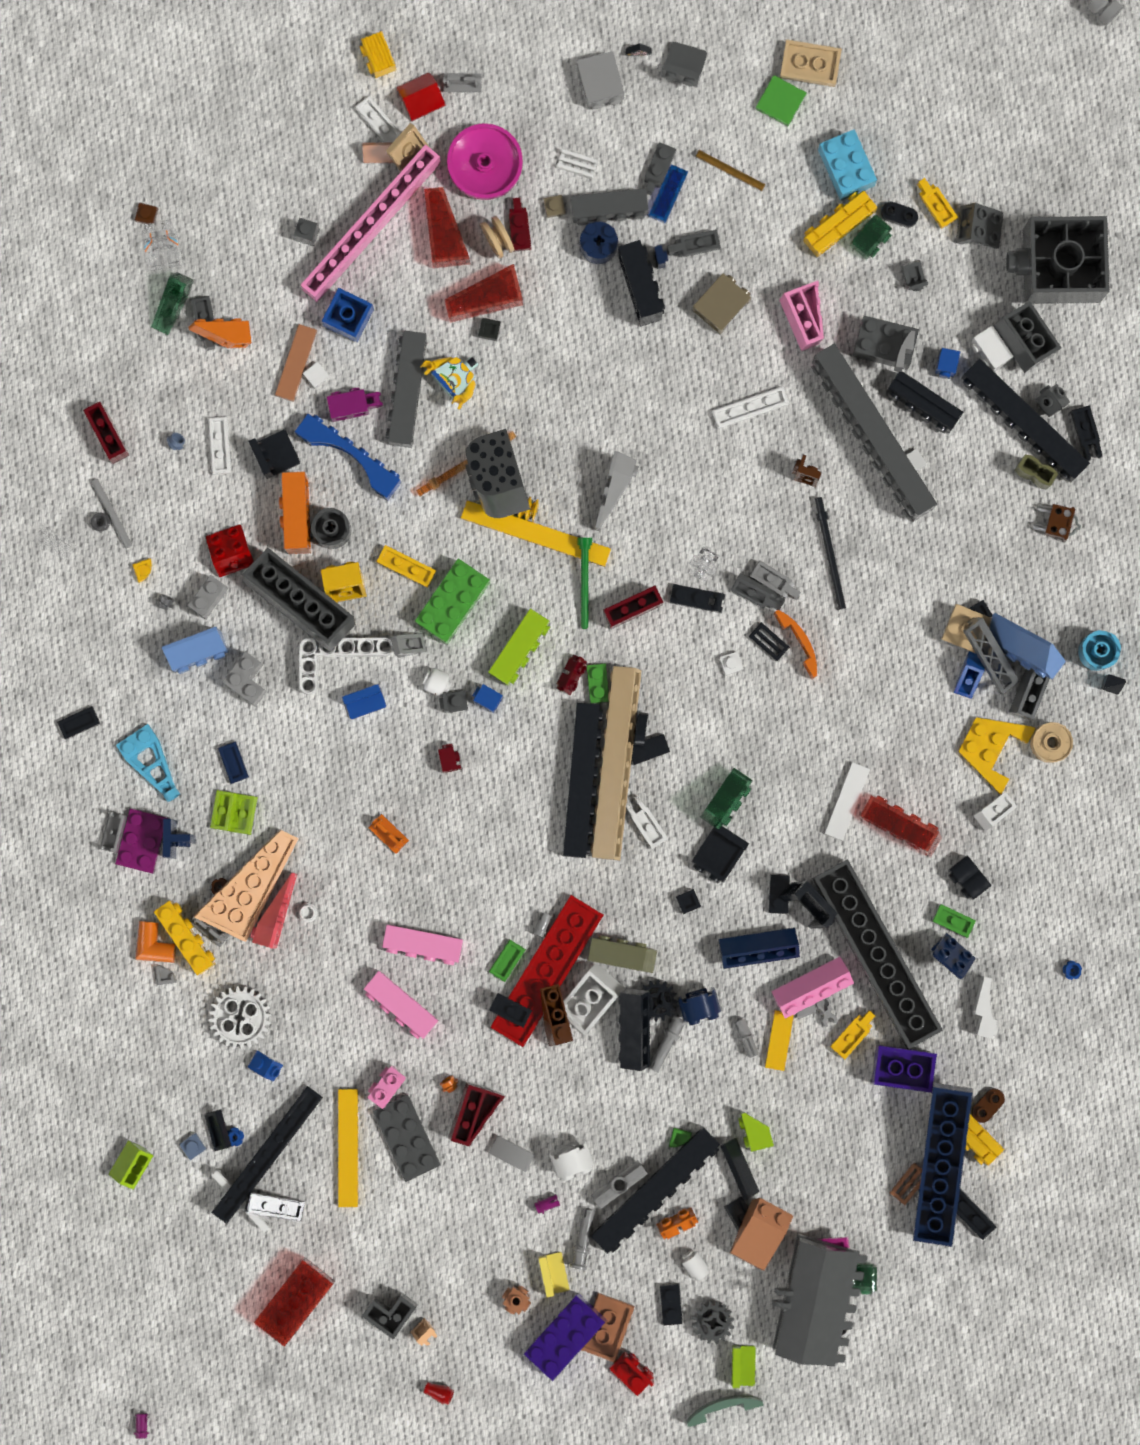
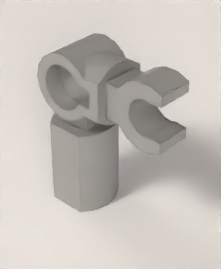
[796,998,837,1027]

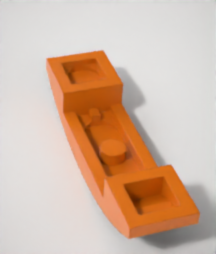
[774,610,817,679]

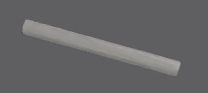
[91,479,132,549]

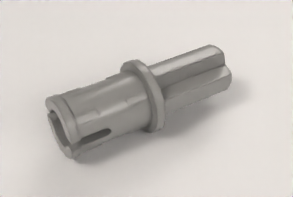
[734,1018,758,1058]

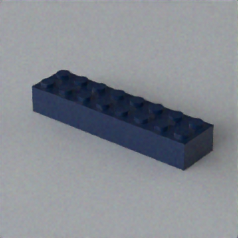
[913,1082,973,1247]

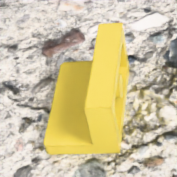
[539,1252,569,1298]

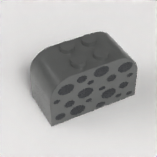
[465,429,530,518]

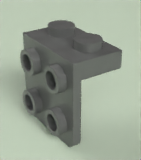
[661,42,707,87]

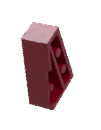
[448,1082,506,1147]

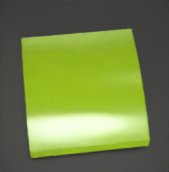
[210,790,258,835]

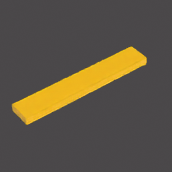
[338,1089,358,1207]

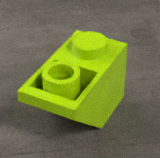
[738,1112,774,1152]

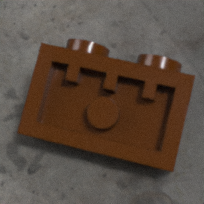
[792,455,821,487]

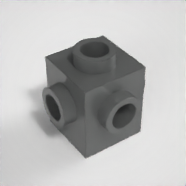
[1036,384,1070,417]

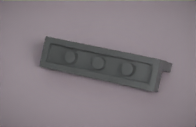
[963,617,1020,694]

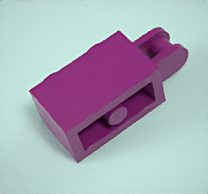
[327,388,383,422]

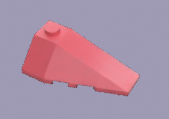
[251,873,297,949]

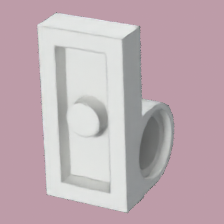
[973,792,1017,831]

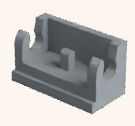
[100,812,128,853]

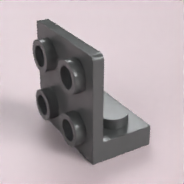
[956,203,1003,249]

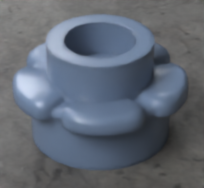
[167,432,185,450]

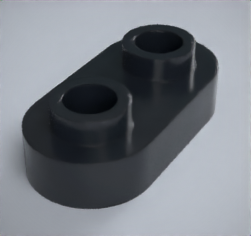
[881,202,918,228]

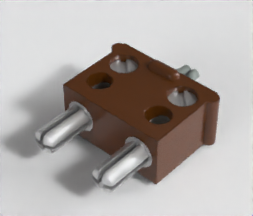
[1033,504,1081,542]

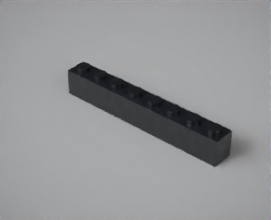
[962,358,1090,482]
[563,703,603,859]
[591,1127,720,1254]

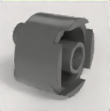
[311,508,351,549]

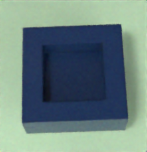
[654,245,668,269]

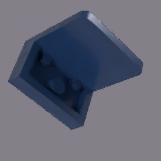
[931,933,976,979]

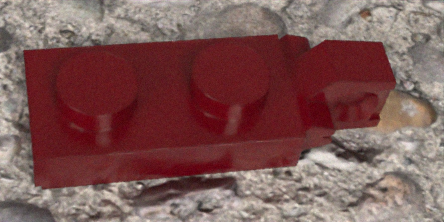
[509,198,532,252]

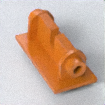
[368,814,409,854]
[656,1207,698,1240]

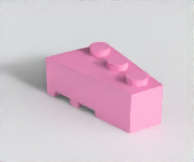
[779,281,824,351]

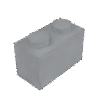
[188,575,229,619]

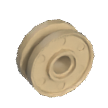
[480,215,514,259]
[1030,722,1073,763]

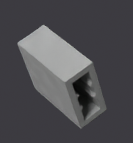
[577,51,625,109]

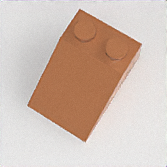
[729,1198,794,1271]

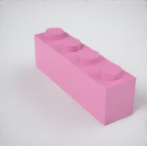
[382,925,463,965]
[771,957,854,1018]
[364,971,439,1039]

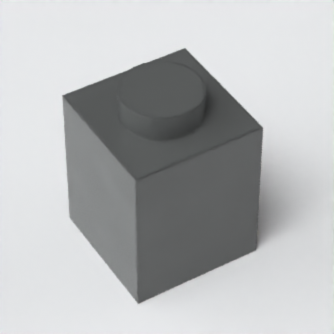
[294,218,319,247]

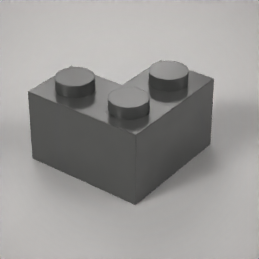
[362,1293,418,1340]

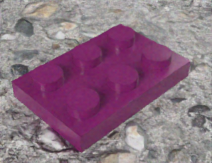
[115,808,168,874]

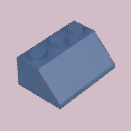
[162,627,229,674]

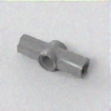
[591,1160,648,1209]

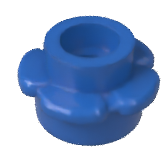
[1063,961,1082,980]
[228,1127,244,1146]

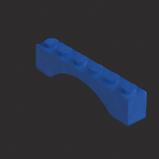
[295,414,401,501]

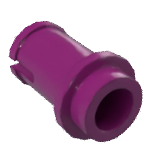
[534,1194,560,1214]
[133,1413,149,1439]

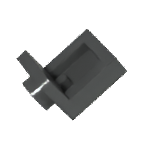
[901,260,928,291]

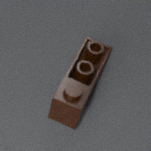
[540,984,573,1047]

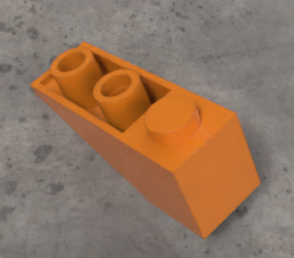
[188,318,252,348]

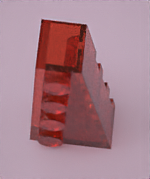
[424,187,471,268]
[445,264,523,323]
[860,795,942,858]

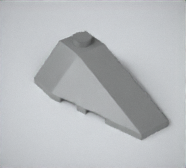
[595,451,639,531]

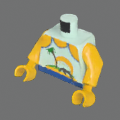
[420,356,478,410]

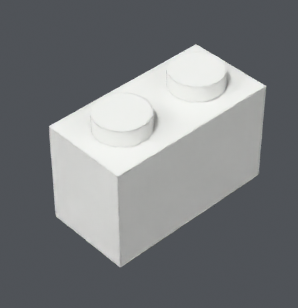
[971,325,1014,371]

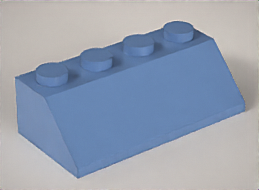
[990,612,1066,679]

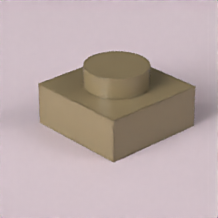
[543,195,566,218]

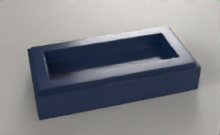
[218,741,250,784]

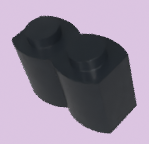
[948,855,992,900]

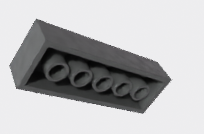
[242,548,356,652]

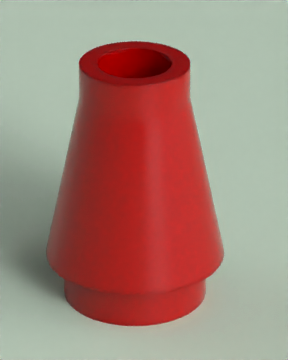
[424,1382,454,1405]

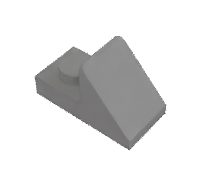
[391,633,427,658]

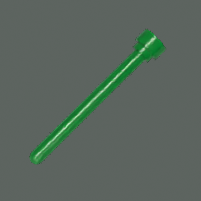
[577,538,592,630]

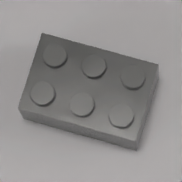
[993,301,1062,373]
[853,315,919,370]

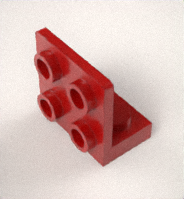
[205,524,254,578]
[609,1351,655,1396]

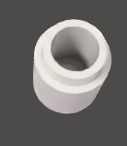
[681,1250,709,1281]

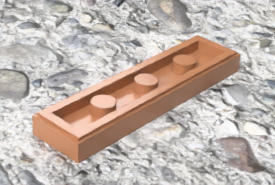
[275,324,317,402]

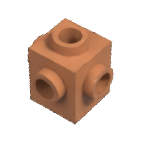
[502,1285,531,1315]

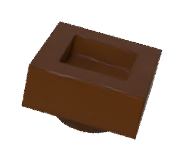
[135,202,158,227]

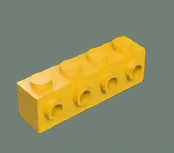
[154,901,216,976]

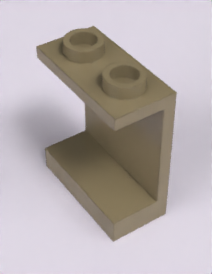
[692,273,751,335]

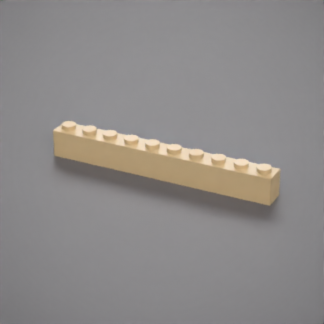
[591,666,642,861]

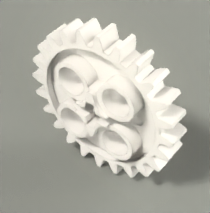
[209,986,272,1049]

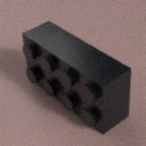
[618,240,665,327]

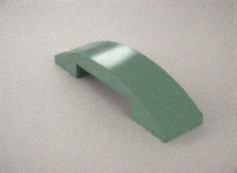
[686,1395,764,1427]

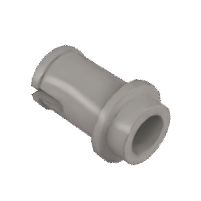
[532,912,552,938]

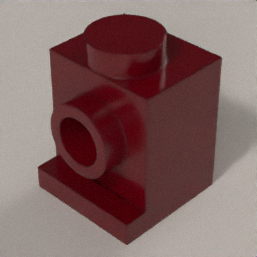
[438,743,462,773]

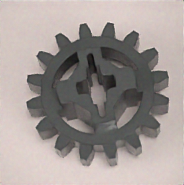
[692,1300,734,1344]

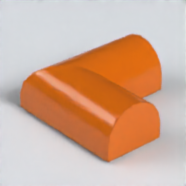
[135,921,176,963]

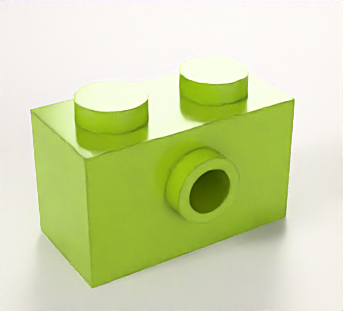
[108,1140,154,1190]

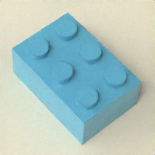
[818,129,877,201]

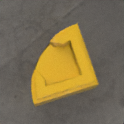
[132,558,152,583]

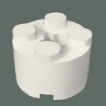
[550,1140,594,1181]

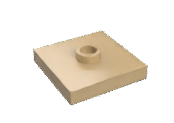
[386,123,429,172]
[941,604,992,653]

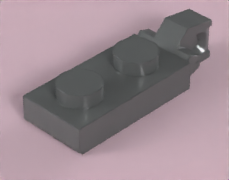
[644,142,677,195]
[667,230,721,257]
[191,296,215,350]
[731,573,785,610]

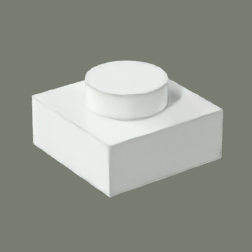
[719,651,744,676]

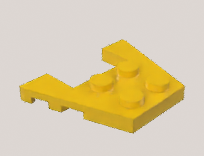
[958,717,1036,794]

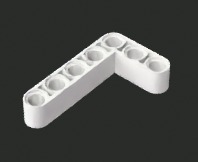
[299,638,394,695]

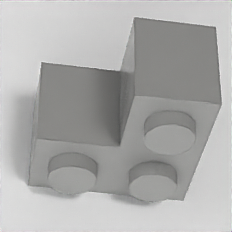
[222,651,267,707]

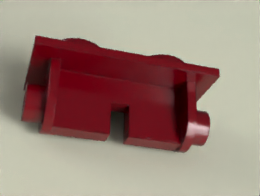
[556,654,587,696]

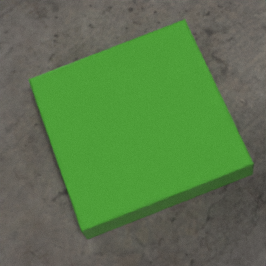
[756,75,807,127]

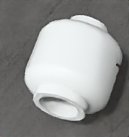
[422,668,452,696]

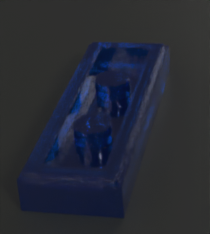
[649,164,688,224]

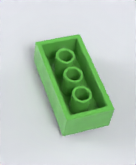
[415,558,491,645]

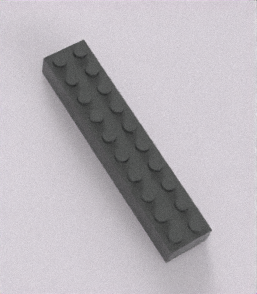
[811,343,937,522]
[812,859,943,1049]

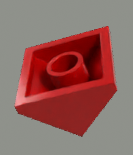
[396,72,446,121]

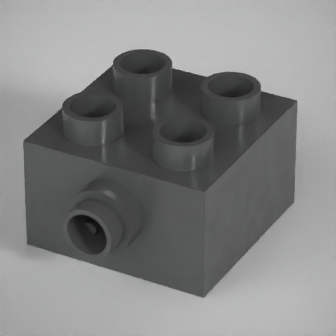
[1006,216,1110,304]

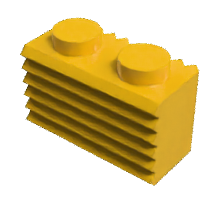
[359,31,396,78]

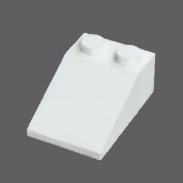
[563,963,626,1035]

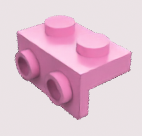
[367,1065,406,1109]

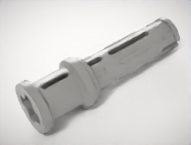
[648,1014,688,1073]
[570,1209,595,1270]

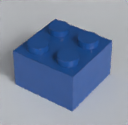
[322,288,374,343]

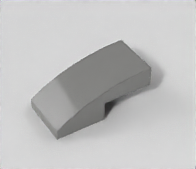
[894,331,915,372]
[489,1136,535,1172]

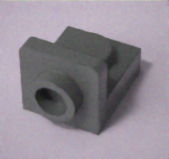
[439,691,468,713]

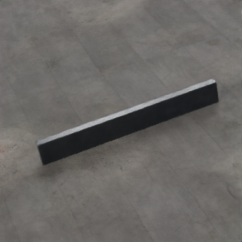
[211,1086,323,1224]

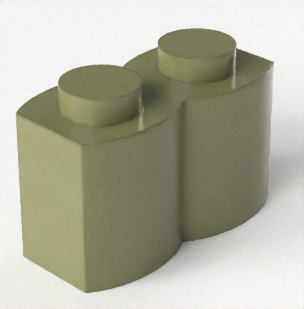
[1015,454,1058,489]

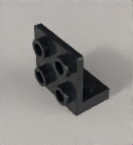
[248,430,301,479]

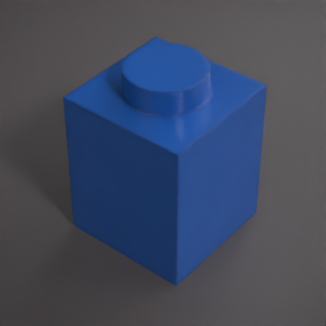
[935,348,960,379]
[472,684,503,713]

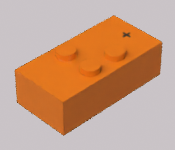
[279,472,311,554]

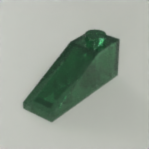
[151,272,194,335]

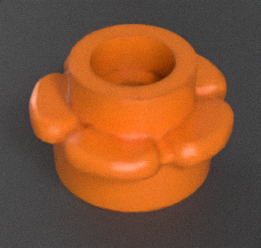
[440,1075,458,1093]

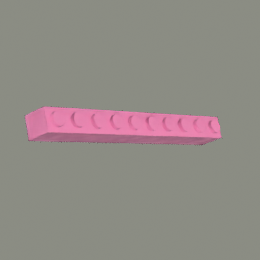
[301,144,441,302]

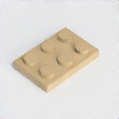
[780,40,842,87]

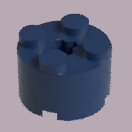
[580,222,618,264]
[678,987,721,1025]

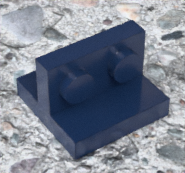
[163,819,196,859]

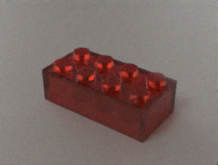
[254,1257,335,1347]

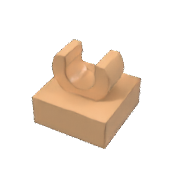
[411,1318,437,1346]

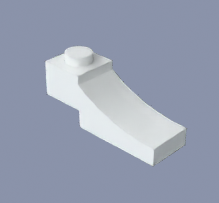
[972,976,999,1039]

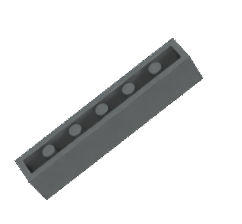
[386,330,427,448]

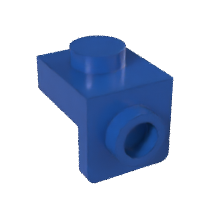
[248,1050,283,1081]

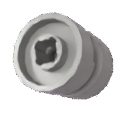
[1087,0,1123,26]

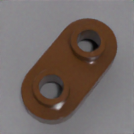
[971,1089,1005,1123]

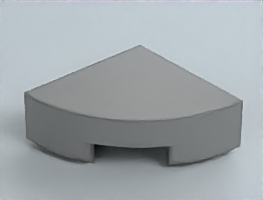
[155,966,177,985]

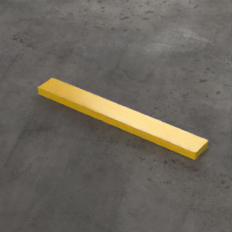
[461,500,611,567]

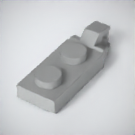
[749,560,801,600]

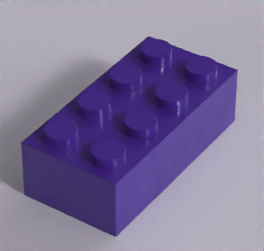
[524,1293,607,1381]

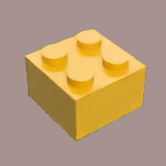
[321,561,367,603]

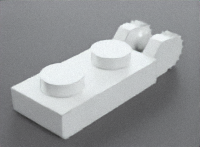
[626,795,668,849]

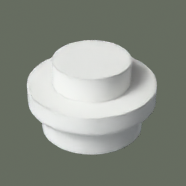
[298,903,318,923]

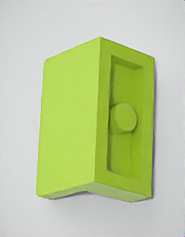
[731,1345,756,1388]

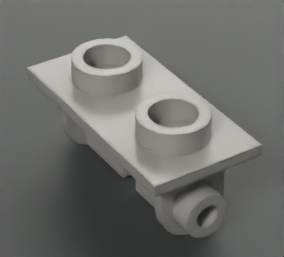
[443,73,481,92]
[191,917,230,947]

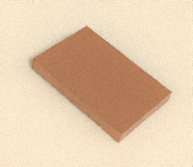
[581,1293,635,1363]

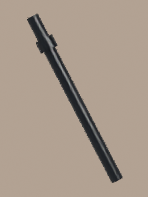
[815,497,846,610]

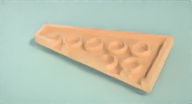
[193,829,299,942]

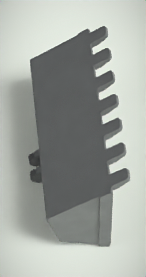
[772,1234,868,1367]

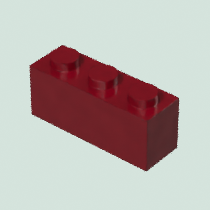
[83,401,130,464]
[603,585,664,629]

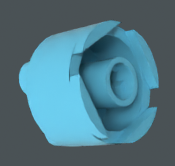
[1078,630,1121,671]

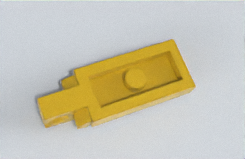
[917,178,958,229]
[830,1010,876,1059]

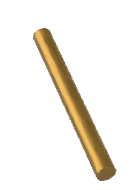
[696,150,766,191]

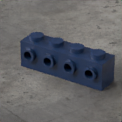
[719,927,800,969]

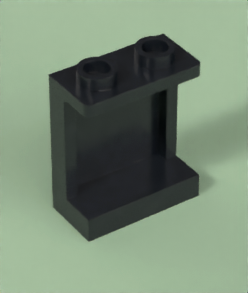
[691,823,749,883]
[779,880,838,929]

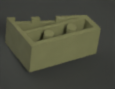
[588,935,657,973]

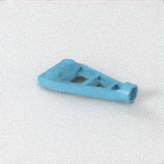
[116,724,180,802]

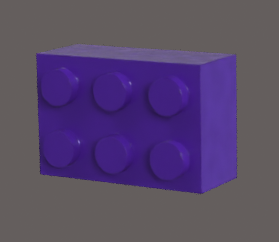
[871,1045,937,1093]

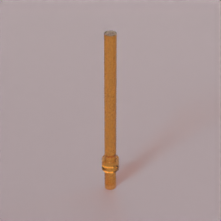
[416,431,516,496]

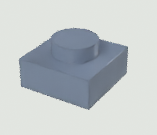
[179,1133,207,1160]

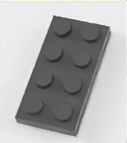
[373,1095,441,1182]

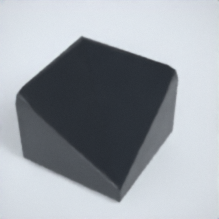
[1100,674,1126,695]

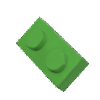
[587,664,609,704]
[932,904,976,938]

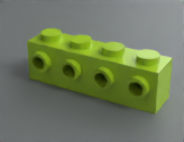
[488,608,551,686]

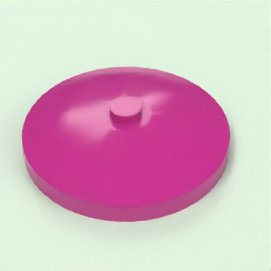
[447,123,523,200]

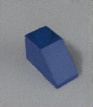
[954,651,987,699]

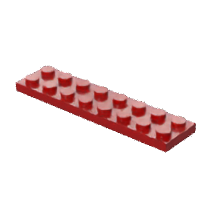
[491,895,604,1047]

